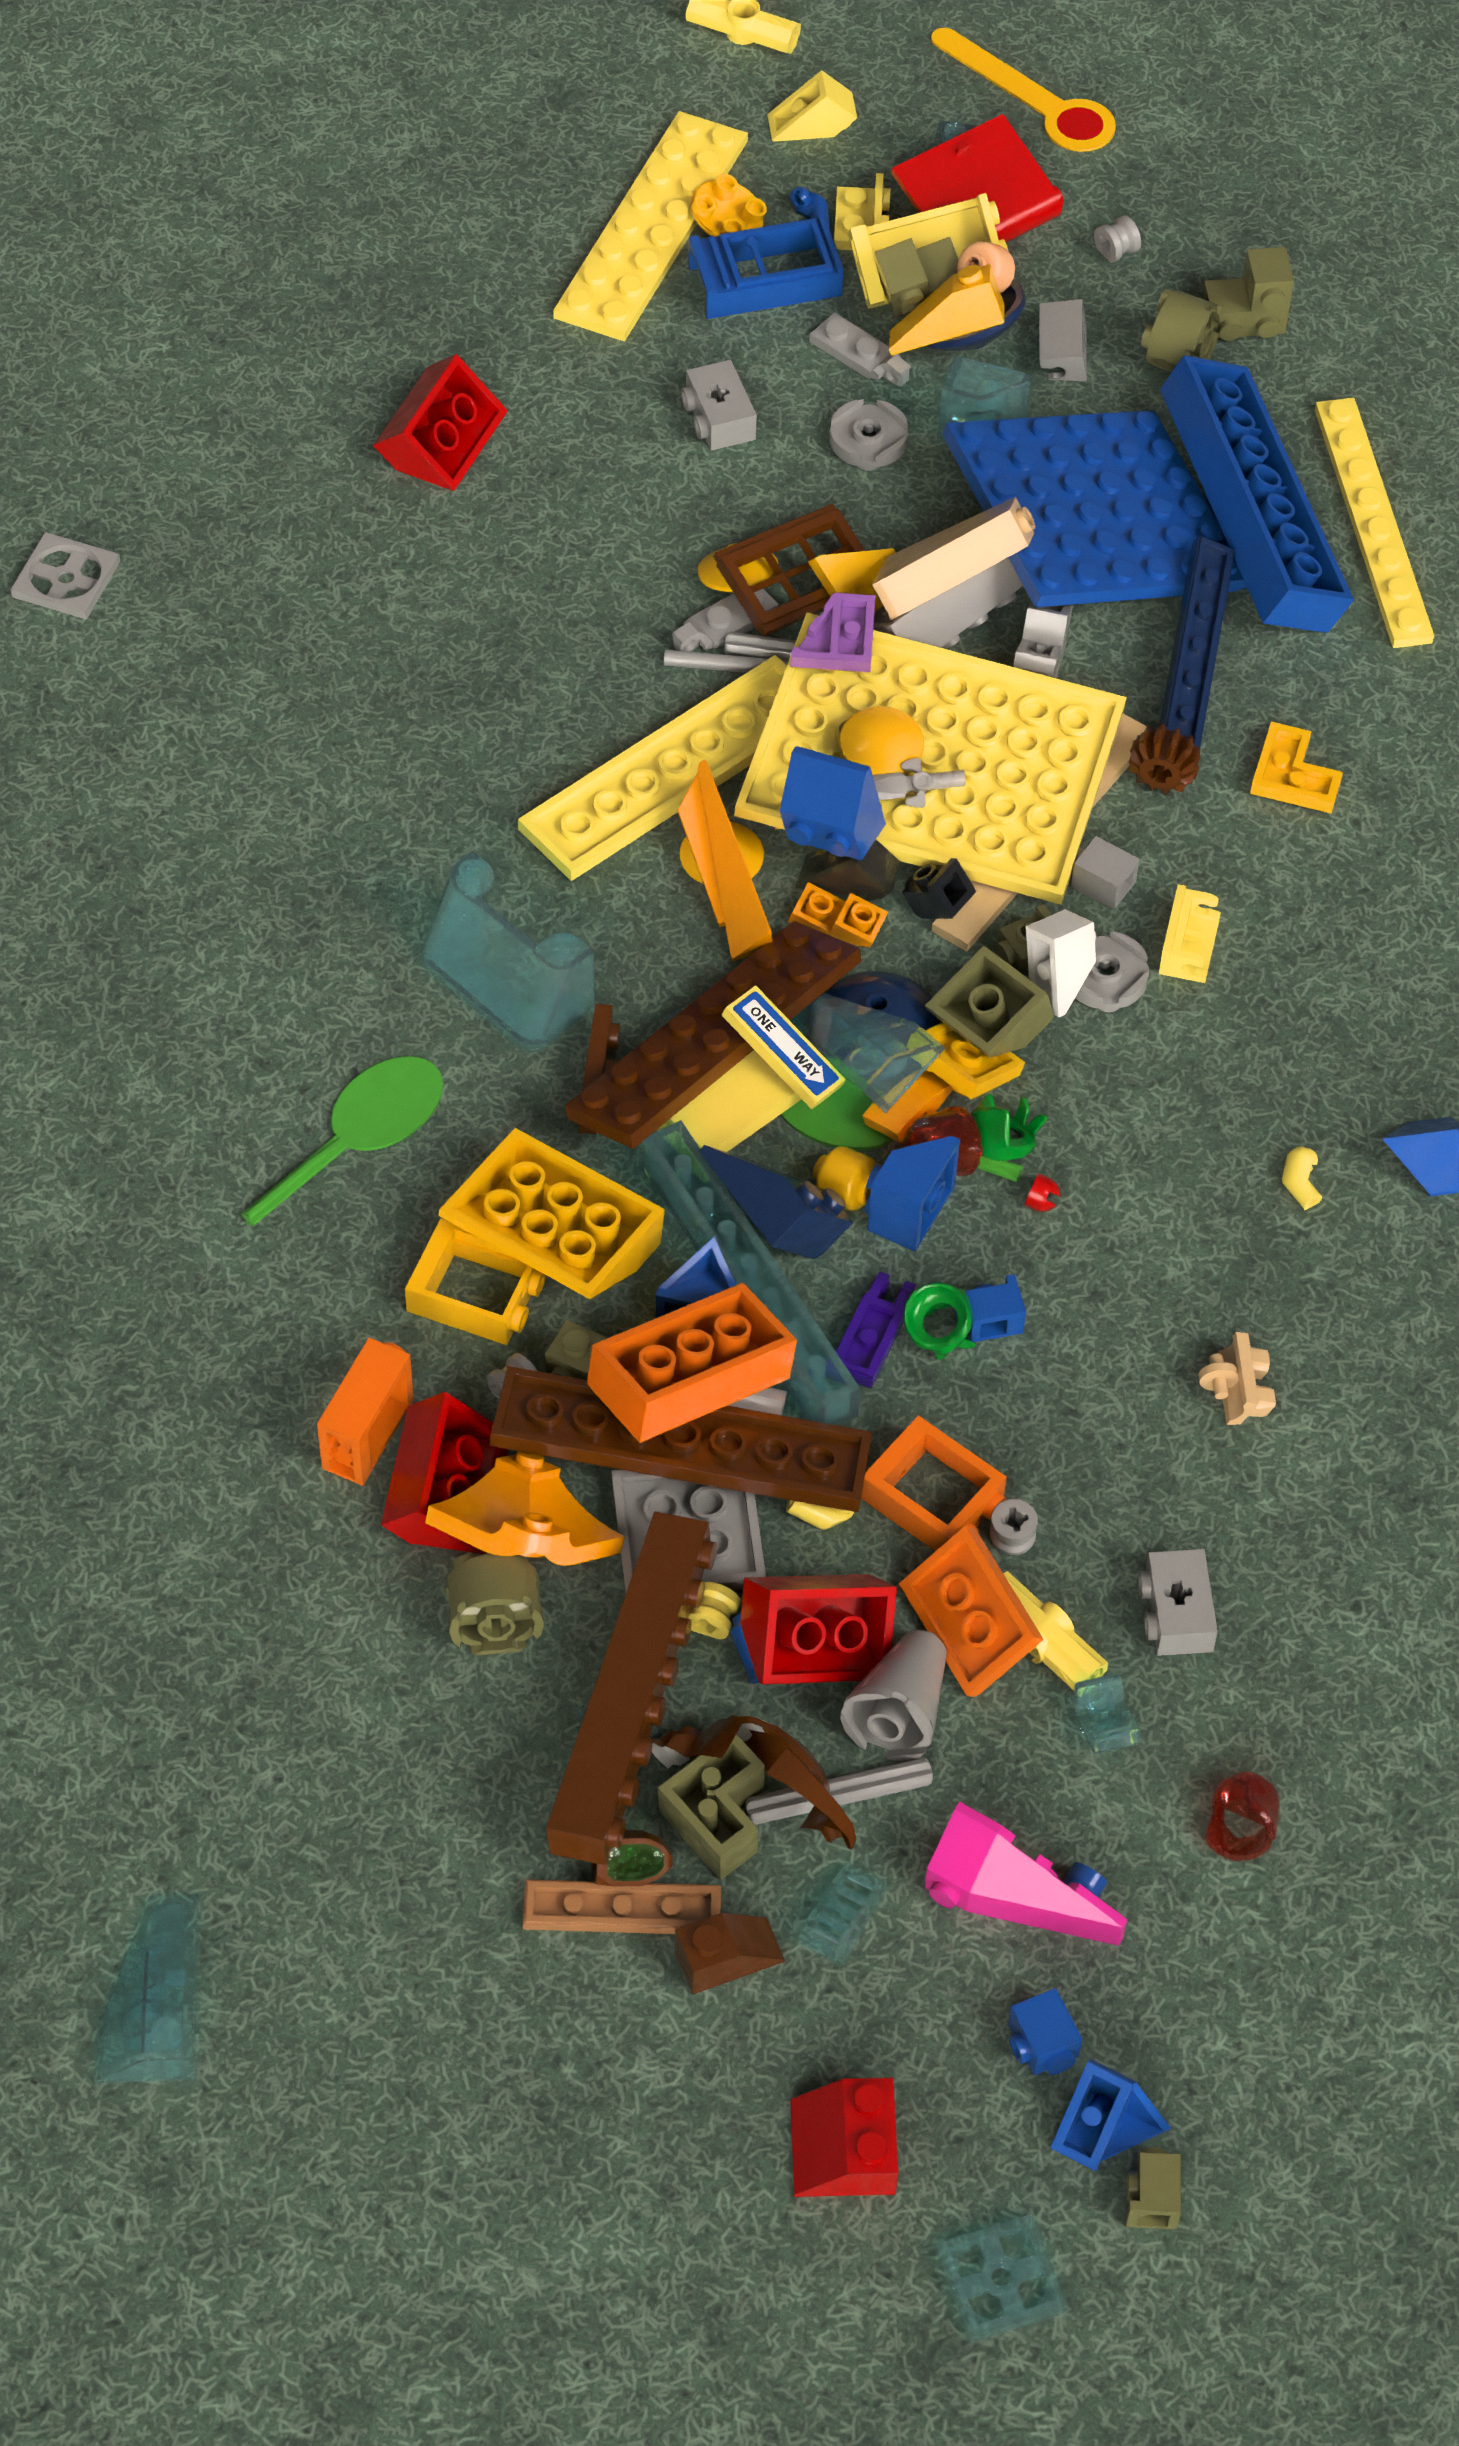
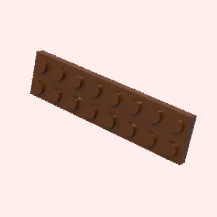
[565,921,862,1149]
[489,1366,872,1512]

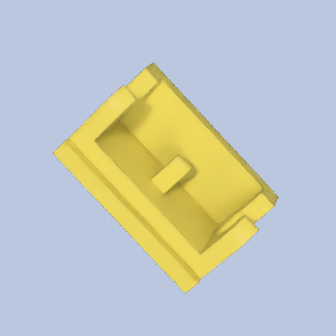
[1159,884,1221,983]

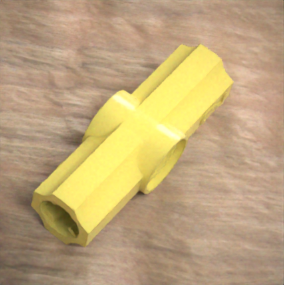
[686,0,801,54]
[1003,1571,1108,1695]

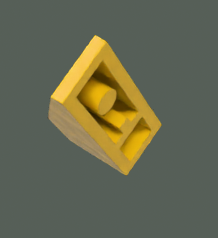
[889,264,1005,356]

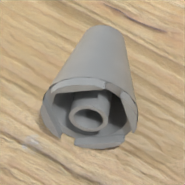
[840,1630,947,1762]

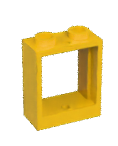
[405,1218,546,1345]

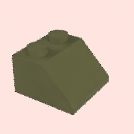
[925,946,1054,1058]

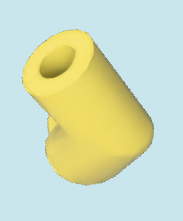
[1282,1146,1322,1210]
[786,1500,854,1530]

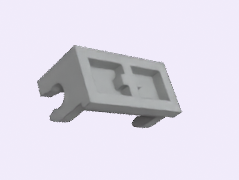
[1039,299,1087,381]

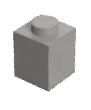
[1071,836,1140,910]

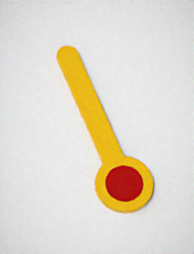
[931,28,1116,152]

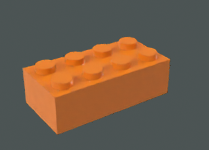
[587,1283,797,1443]

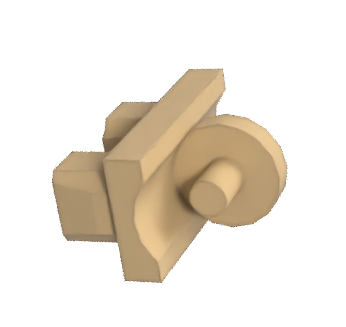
[1198,1332,1276,1425]

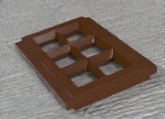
[713,504,865,636]

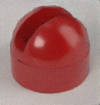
[1024,1173,1061,1212]

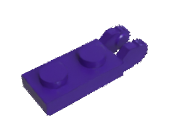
[829,1272,916,1389]

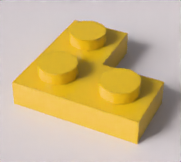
[1250,721,1343,814]

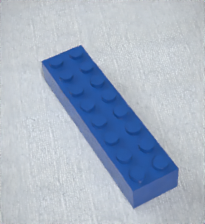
[1160,355,1354,633]

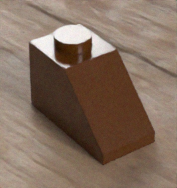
[675,1913,785,1994]

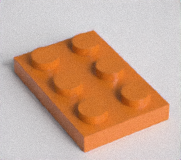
[899,1525,1044,1697]

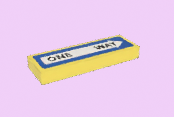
[722,985,846,1110]

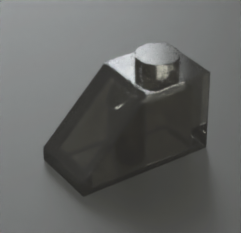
[796,839,900,902]

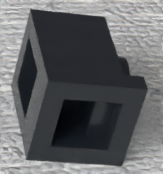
[902,858,977,919]

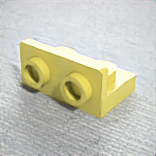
[834,173,891,250]

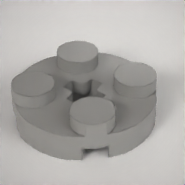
[829,399,909,471]
[1075,931,1149,1012]

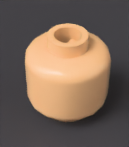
[957,241,1015,293]

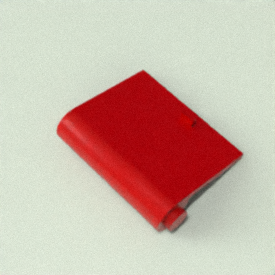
[890,114,1064,243]

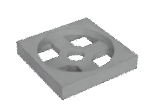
[11,532,120,620]

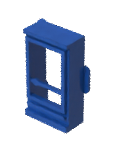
[688,214,844,319]

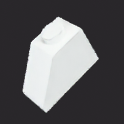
[1026,909,1096,1017]

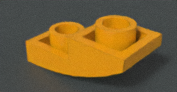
[788,882,888,948]
[862,1066,953,1143]

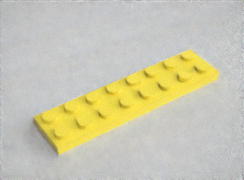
[553,111,748,342]
[518,655,787,881]

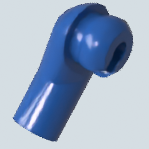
[789,186,830,230]

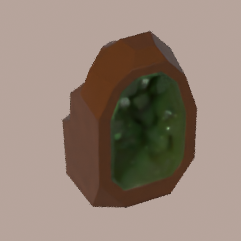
[591,1829,673,1887]

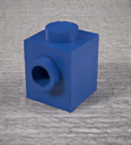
[1008,1988,1082,2075]

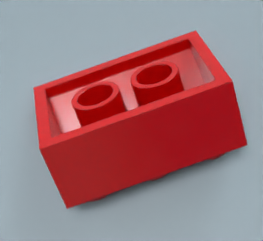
[373,354,508,491]
[381,1392,508,1554]
[740,1574,897,1685]

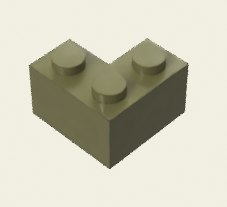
[875,237,958,318]
[1202,247,1294,341]
[658,1734,764,1881]

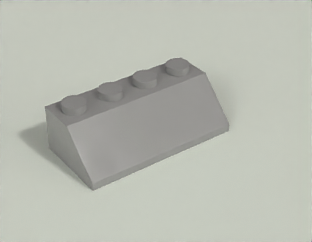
[873,557,1023,649]

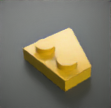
[808,548,896,613]

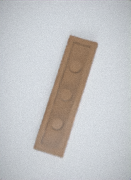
[523,1879,721,1934]

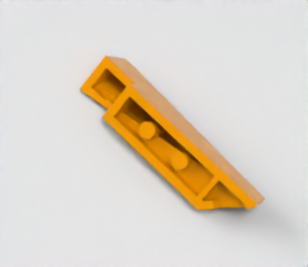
[678,760,773,962]

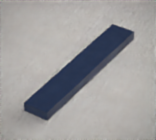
[1159,535,1235,748]

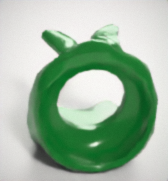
[968,1093,1047,1161]
[903,1282,975,1360]

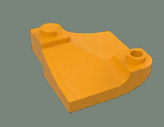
[425,1451,625,1566]

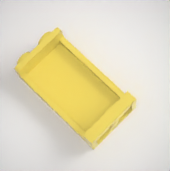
[848,193,1008,309]
[657,1050,802,1181]

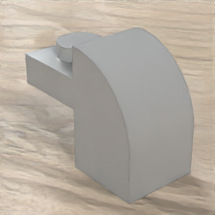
[1013,601,1073,678]

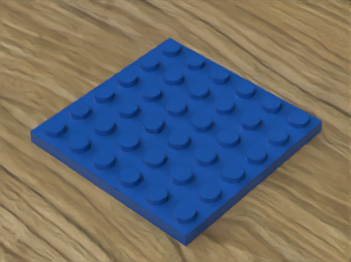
[942,410,1247,607]

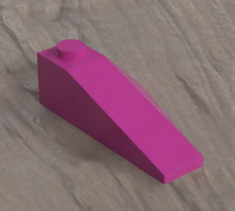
[925,1802,1128,1946]

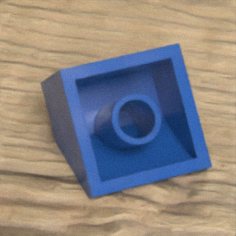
[780,746,886,861]
[864,1136,960,1252]

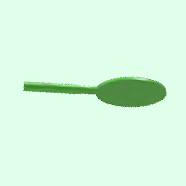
[242,1056,443,1226]
[781,1073,1023,1182]

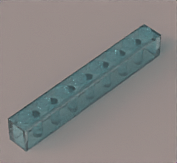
[642,1120,860,1426]

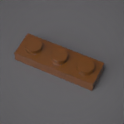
[579,1004,620,1135]

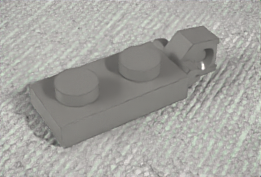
[809,312,911,386]
[672,589,779,652]

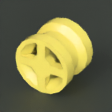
[688,1582,741,1640]

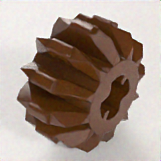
[1129,723,1201,795]

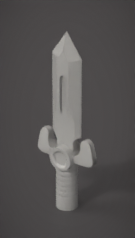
[873,758,966,808]

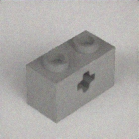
[681,360,757,451]
[1138,1549,1218,1656]

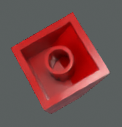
[790,2077,898,2197]

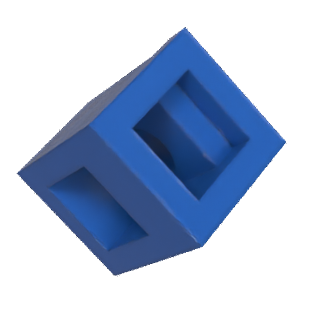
[954,1274,1026,1342]

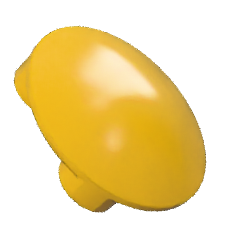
[691,174,767,237]
[840,706,924,775]

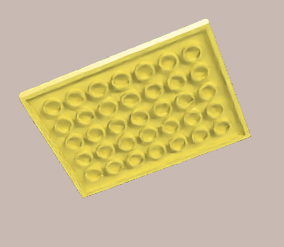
[734,612,1127,905]

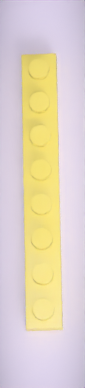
[1315,398,1434,648]

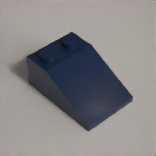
[699,1145,853,1259]

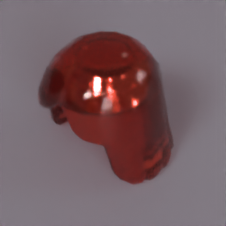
[902,1106,983,1176]
[1205,1771,1280,1862]

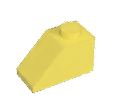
[767,70,857,142]

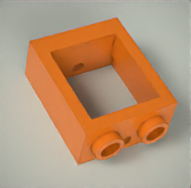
[317,1338,414,1486]
[861,1415,1007,1551]

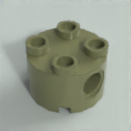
[1141,289,1223,373]
[445,1554,544,1655]

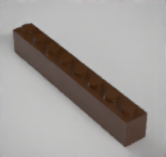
[546,1511,717,1866]

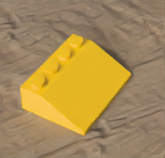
[439,1128,665,1299]

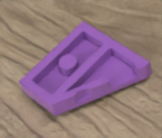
[790,593,875,672]

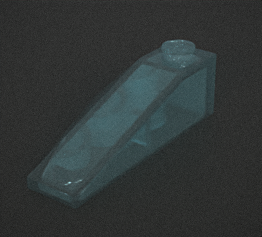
[790,993,945,1114]

